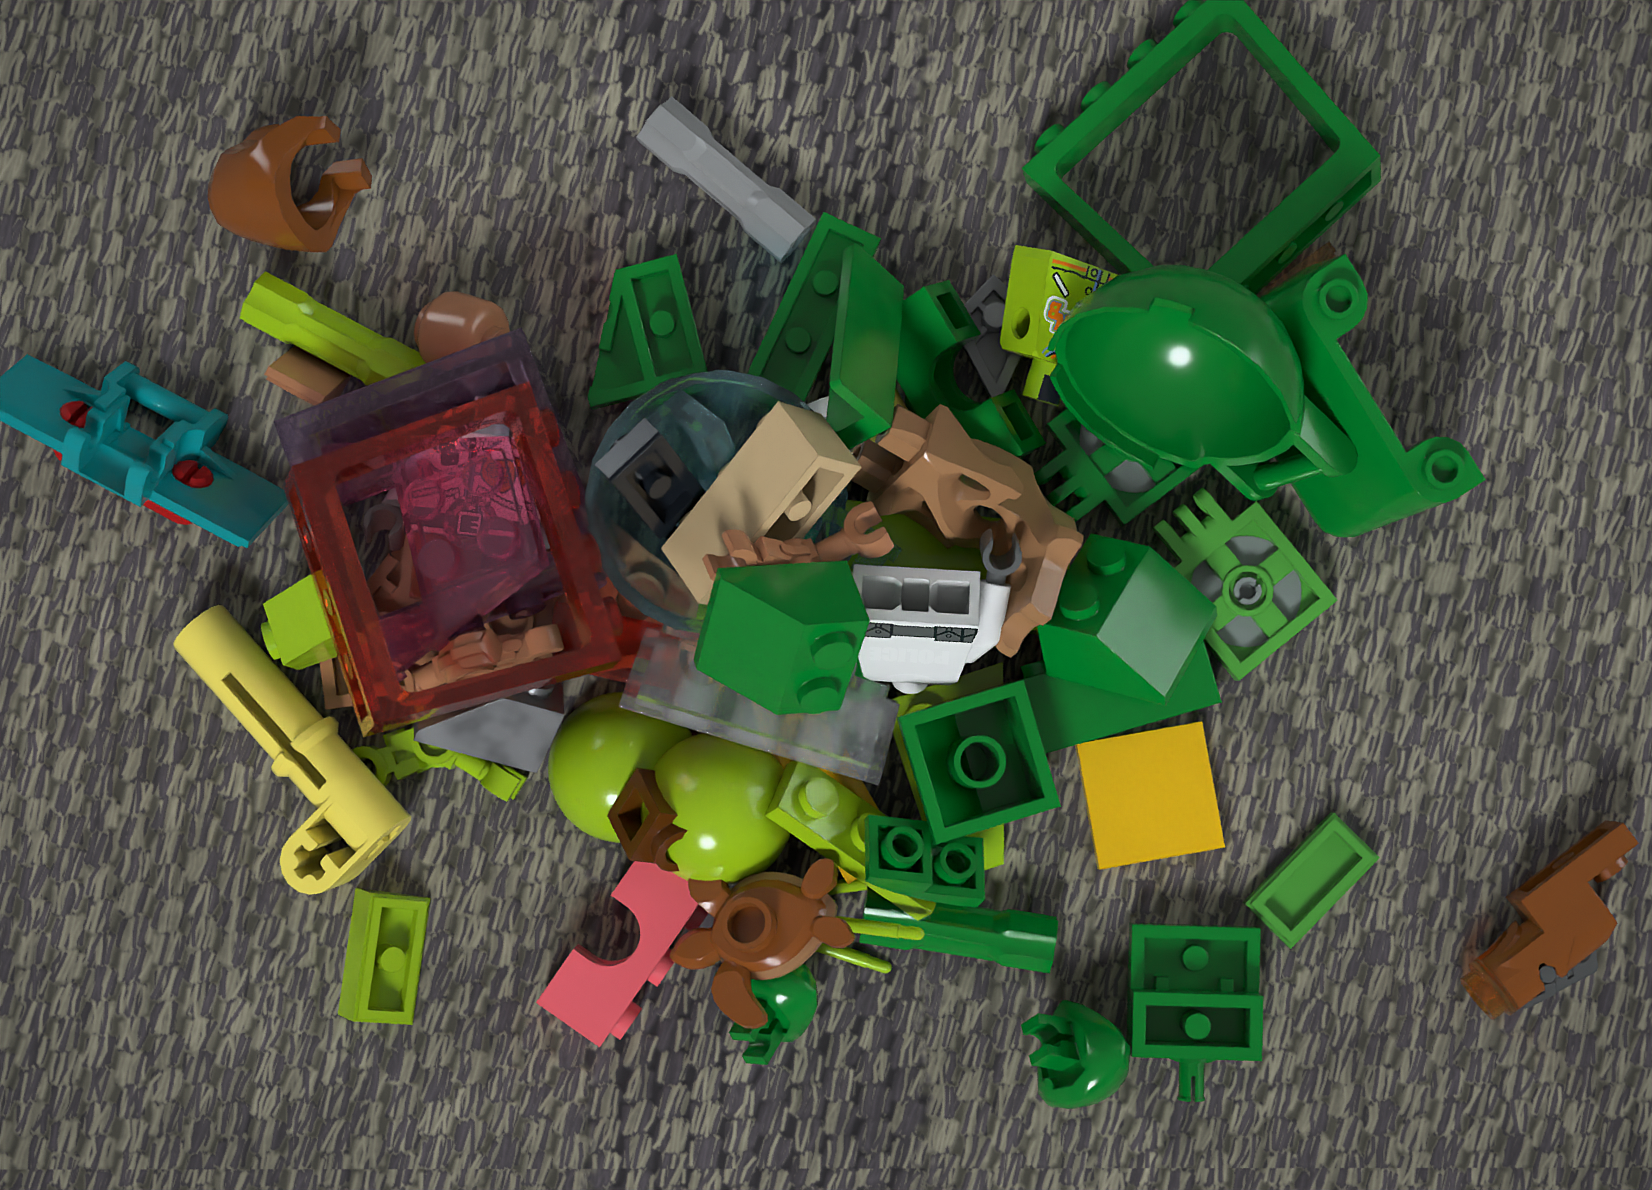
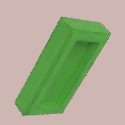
[1243,812,1380,949]

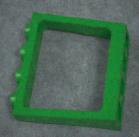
[1022,0,1381,295]

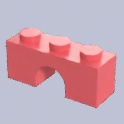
[536,861,708,1047]

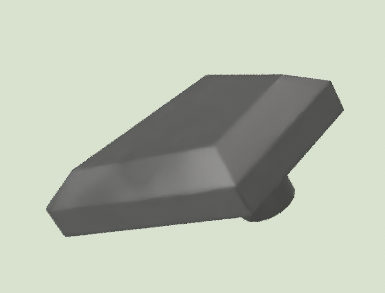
[963,274,1021,398]

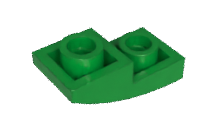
[864,815,985,908]

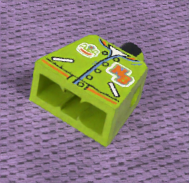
[1000,245,1118,406]

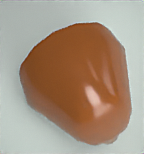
[208,116,372,252]

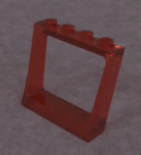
[283,381,623,738]

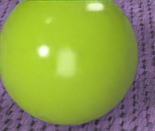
[548,691,692,843]
[640,732,791,886]

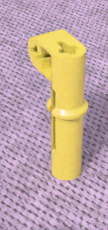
[173,605,411,895]

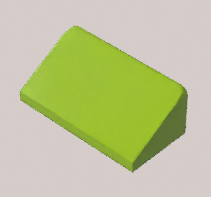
[338,888,430,1025]

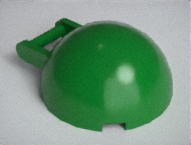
[1047,265,1357,501]

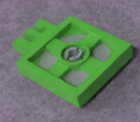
[1153,488,1338,681]

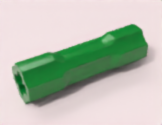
[859,886,1058,974]

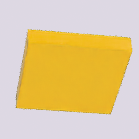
[1075,721,1225,870]

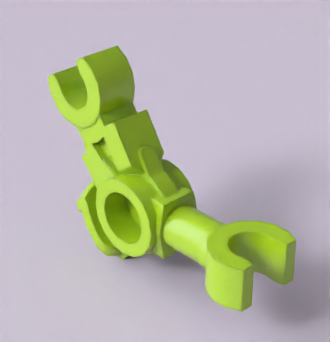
[352,711,528,802]

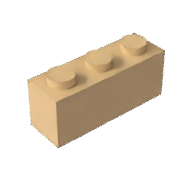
[661,401,861,605]

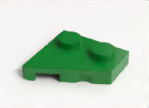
[588,254,710,410]

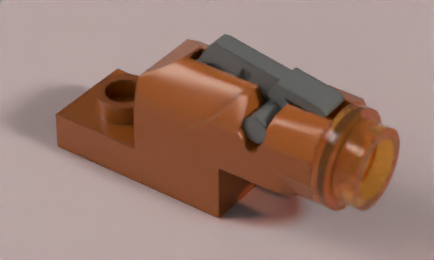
[1460,820,1639,1020]

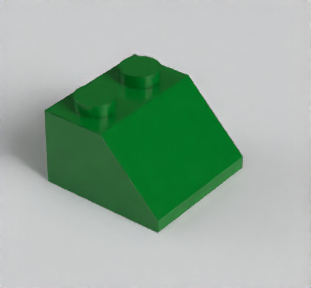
[1037,533,1217,706]
[693,560,870,715]
[897,680,1061,844]

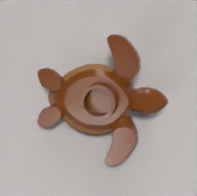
[670,858,855,1029]

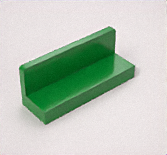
[826,243,904,450]

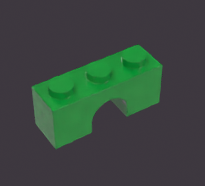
[896,280,1046,459]

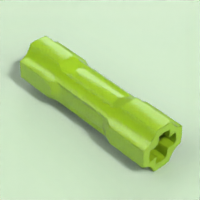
[240,271,434,410]

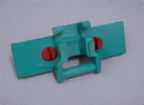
[0,354,292,548]

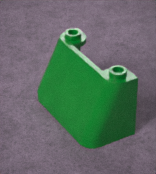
[1259,254,1486,537]

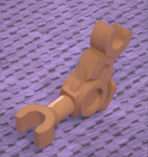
[702,501,894,581]
[380,624,564,712]

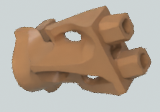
[851,404,1084,658]

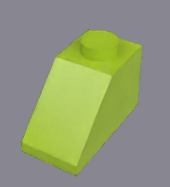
[261,571,371,670]

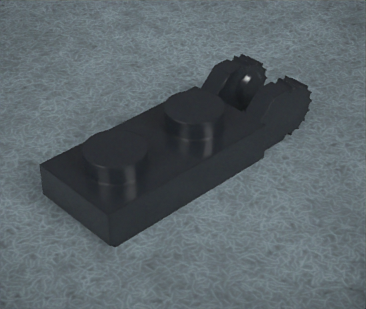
[595,418,706,542]

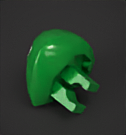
[714,963,818,1065]
[1021,1000,1130,1109]

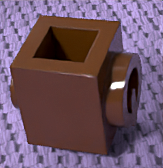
[607,768,687,872]

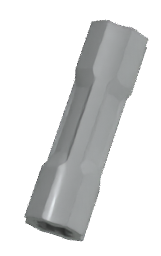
[636,96,816,263]

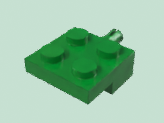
[1126,922,1264,1102]

